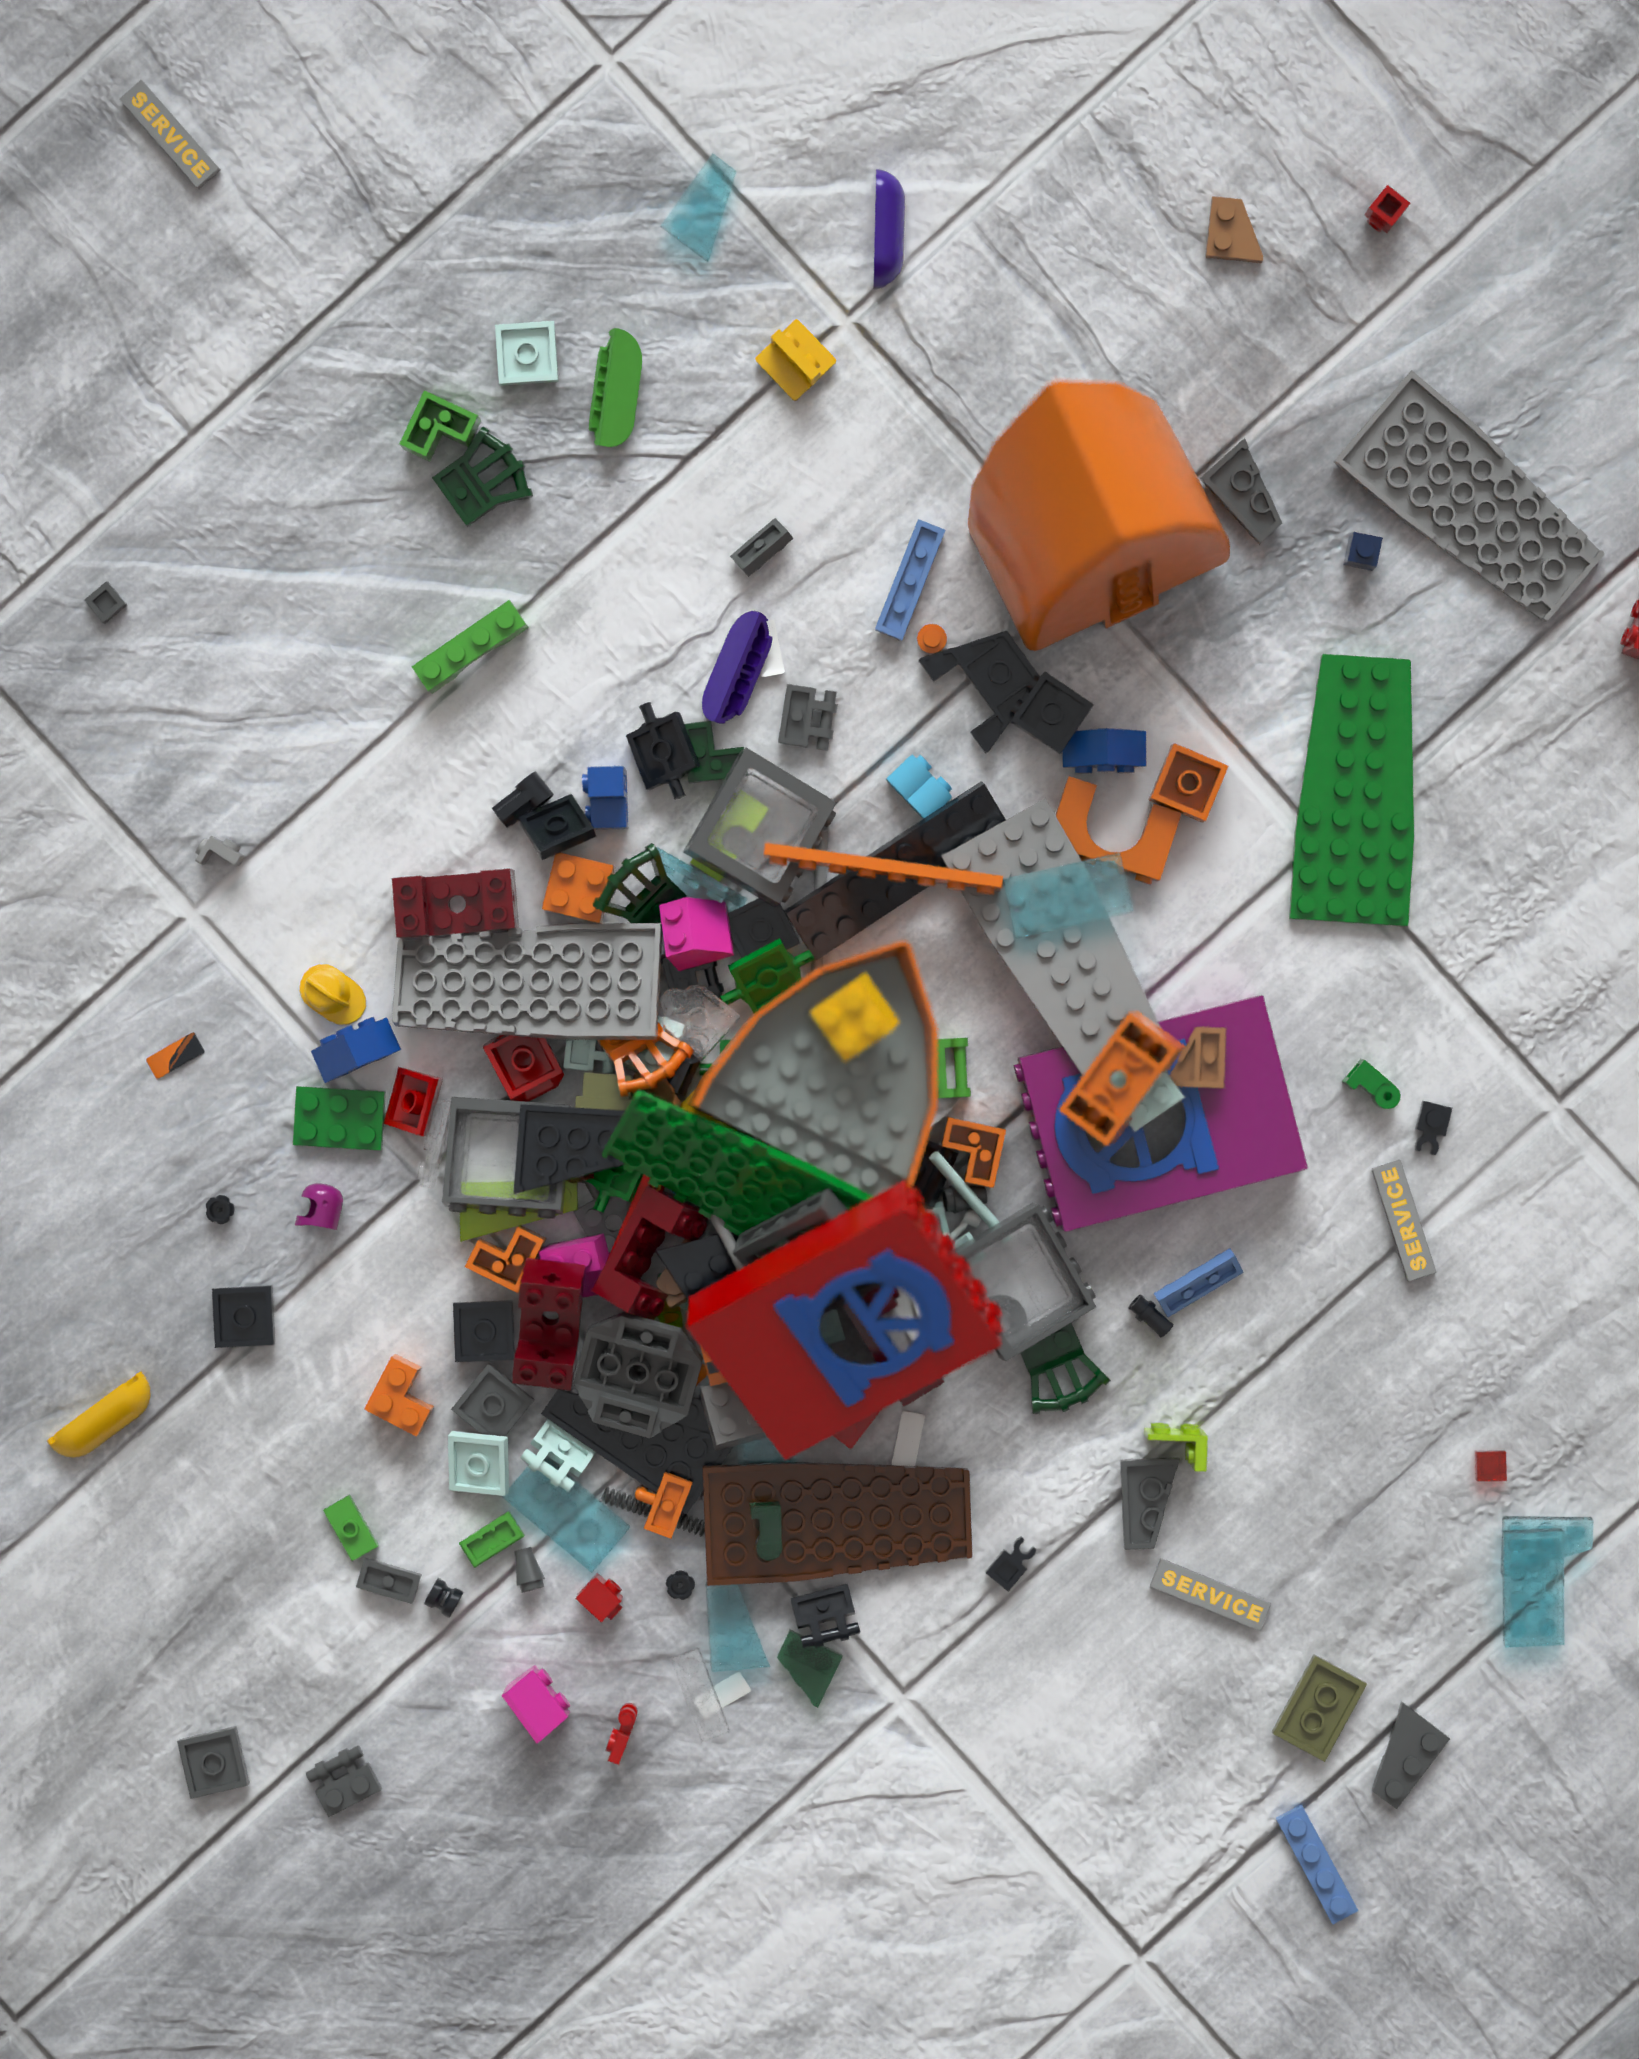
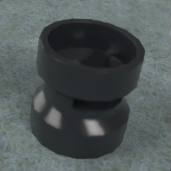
[424,1578,464,1618]

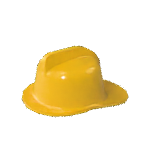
[300,964,366,1025]

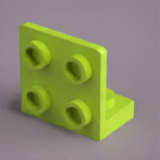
[1144,1423,1208,1472]

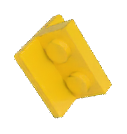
[755,319,836,401]

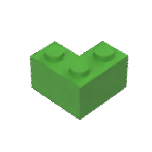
[399,390,481,462]

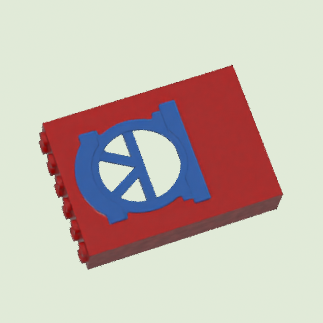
[686,1180,1003,1460]

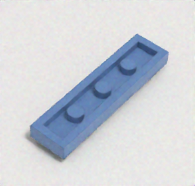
[875,519,946,641]
[1276,1804,1359,1924]

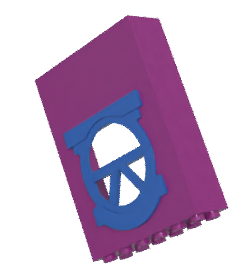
[1014,995,1308,1232]

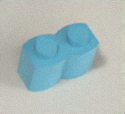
[886,754,952,819]

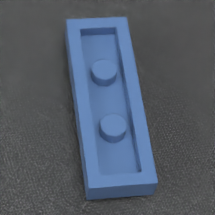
[1154,1248,1244,1317]

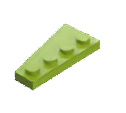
[460,1180,578,1242]

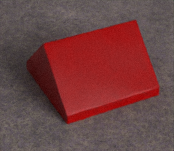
[384,1067,443,1137]

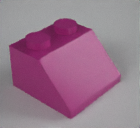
[659,897,734,971]
[539,1233,609,1298]
[502,1665,570,1744]

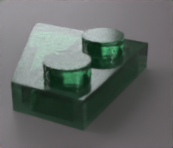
[777,1629,843,1708]

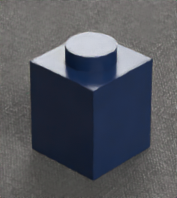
[1343,532,1383,571]

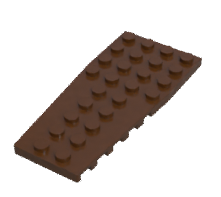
[702,1462,972,1586]

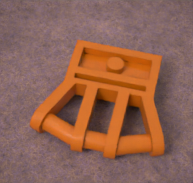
[597,1023,694,1097]

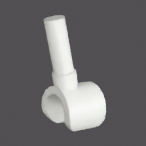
[950,1208,982,1241]

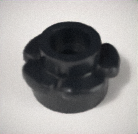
[206,1195,235,1224]
[666,1570,695,1600]

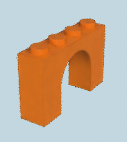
[1055,776,1182,885]

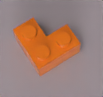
[941,1117,1006,1188]
[465,1225,547,1293]
[364,1354,434,1437]

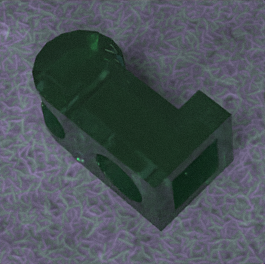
[749,1501,782,1561]

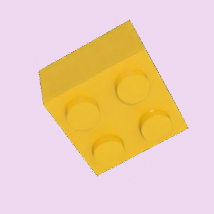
[810,972,900,1062]

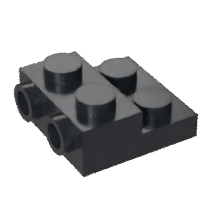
[1010,671,1094,754]

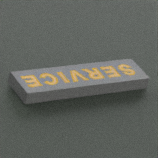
[120,80,220,189]
[1371,1160,1437,1282]
[1150,1558,1271,1631]

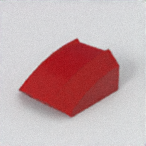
[483,1035,564,1102]

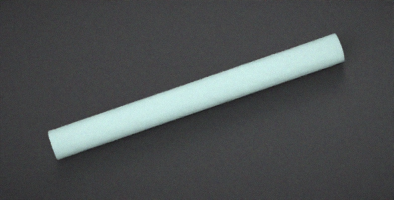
[929,1151,1011,1242]

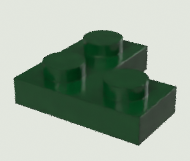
[685,721,748,783]

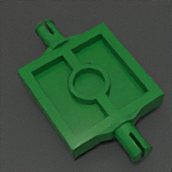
[720,938,815,1014]
[582,1166,644,1213]

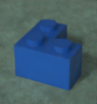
[1062,728,1146,774]
[582,766,628,830]
[311,1017,401,1083]

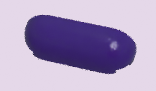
[873,169,905,289]
[702,611,773,724]

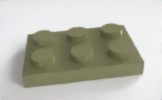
[1272,1654,1367,1762]

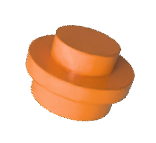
[917,624,947,654]

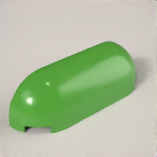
[589,328,642,447]

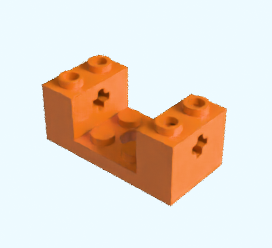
[1059,1011,1186,1146]

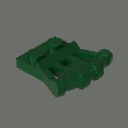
[432,426,533,527]
[592,843,687,923]
[1020,1323,1111,1414]

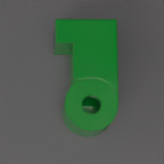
[1342,1059,1401,1109]

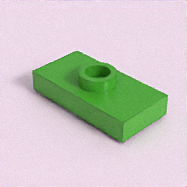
[323,1494,379,1561]
[459,1511,525,1568]

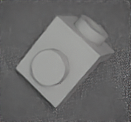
[195,836,245,866]

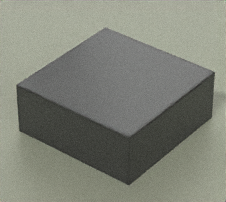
[84,581,127,624]

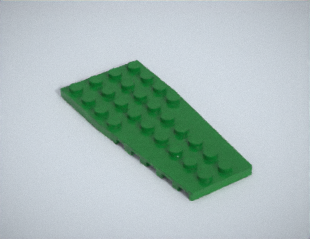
[1289,654,1414,926]
[602,1090,874,1253]

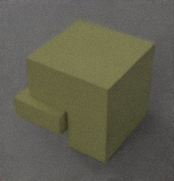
[575,1072,634,1111]

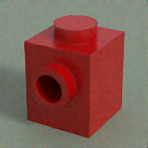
[1364,184,1411,233]
[575,1573,623,1623]

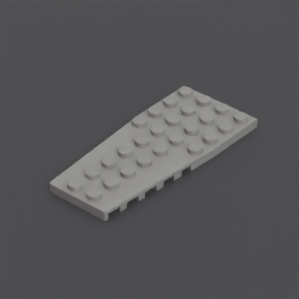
[1334,370,1604,622]
[942,798,1161,1076]
[392,923,663,1040]

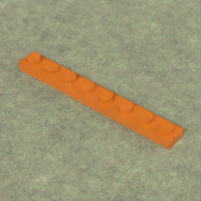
[763,842,1003,895]

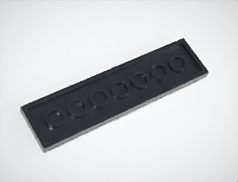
[784,781,1006,961]

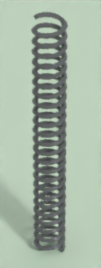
[599,1487,705,1537]

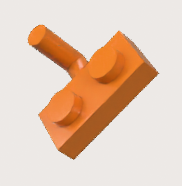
[635,1472,693,1539]

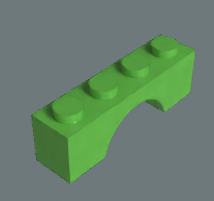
[411,600,529,694]

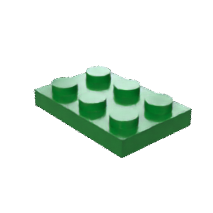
[293,1086,386,1150]

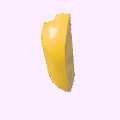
[47,1371,151,1458]

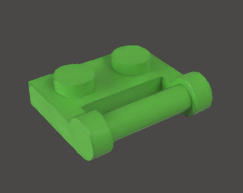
[937,1038,971,1098]

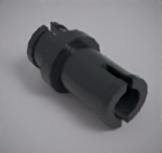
[1128,1294,1174,1338]

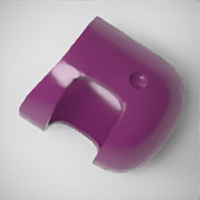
[295,1183,343,1230]

